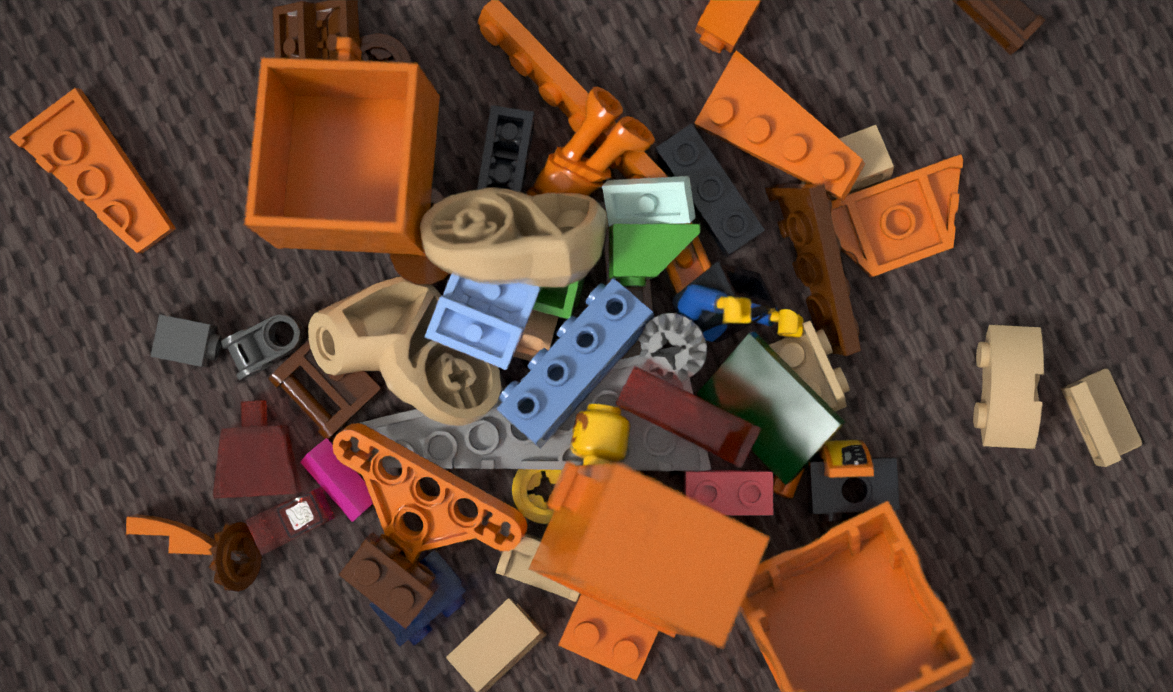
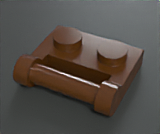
[268,339,383,440]

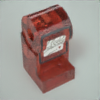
[245,487,336,556]

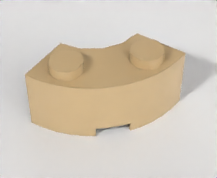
[973,325,1044,449]

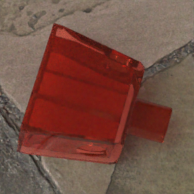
[213,400,301,498]

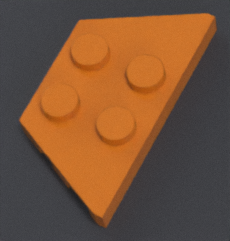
[831,154,963,278]

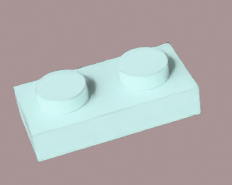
[602,176,695,227]

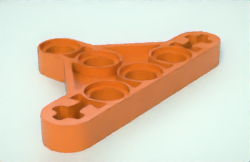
[333,423,528,564]

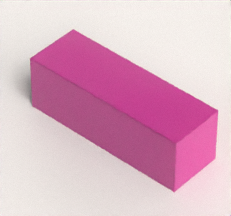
[300,438,373,522]

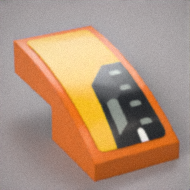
[819,440,874,477]

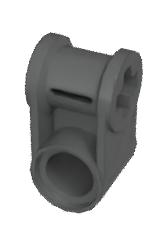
[220,314,307,381]

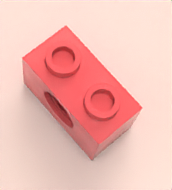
[684,470,773,515]

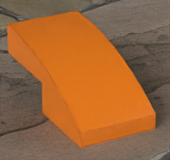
[126,515,216,555]

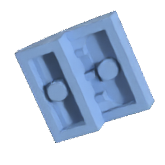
[425,274,542,370]

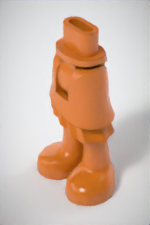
[527,87,655,196]

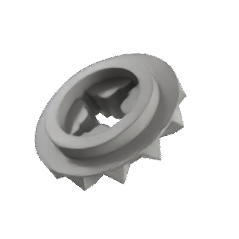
[638,313,707,382]

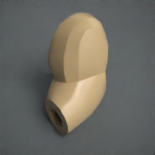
[420,188,608,287]
[308,276,502,426]

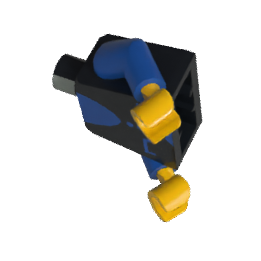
[672,261,804,343]

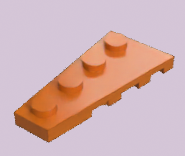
[694,50,865,201]
[9,88,176,253]

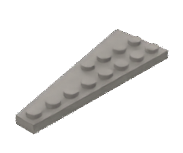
[351,346,711,471]

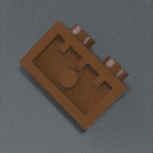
[338,532,440,629]

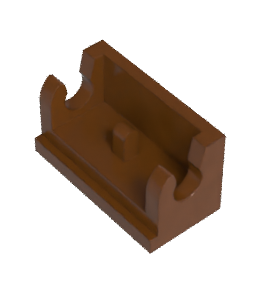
[952,0,1045,55]

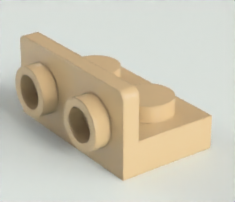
[769,321,850,411]

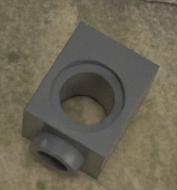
[151,314,222,367]

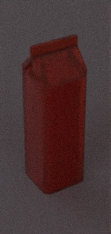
[615,366,761,468]

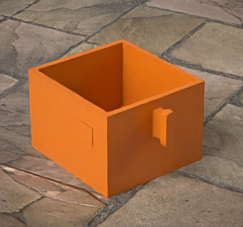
[245,37,440,256]
[529,461,769,648]

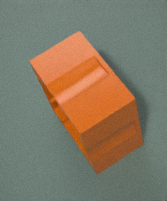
[740,501,974,692]

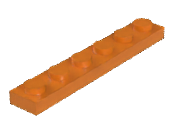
[477,0,668,179]

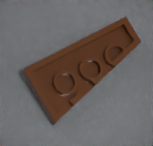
[765,183,861,356]

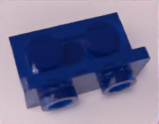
[369,549,468,647]

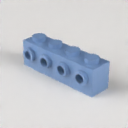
[497,278,654,449]

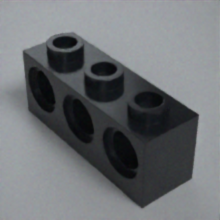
[477,105,535,194]
[654,123,765,258]

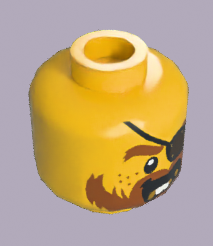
[570,404,630,466]

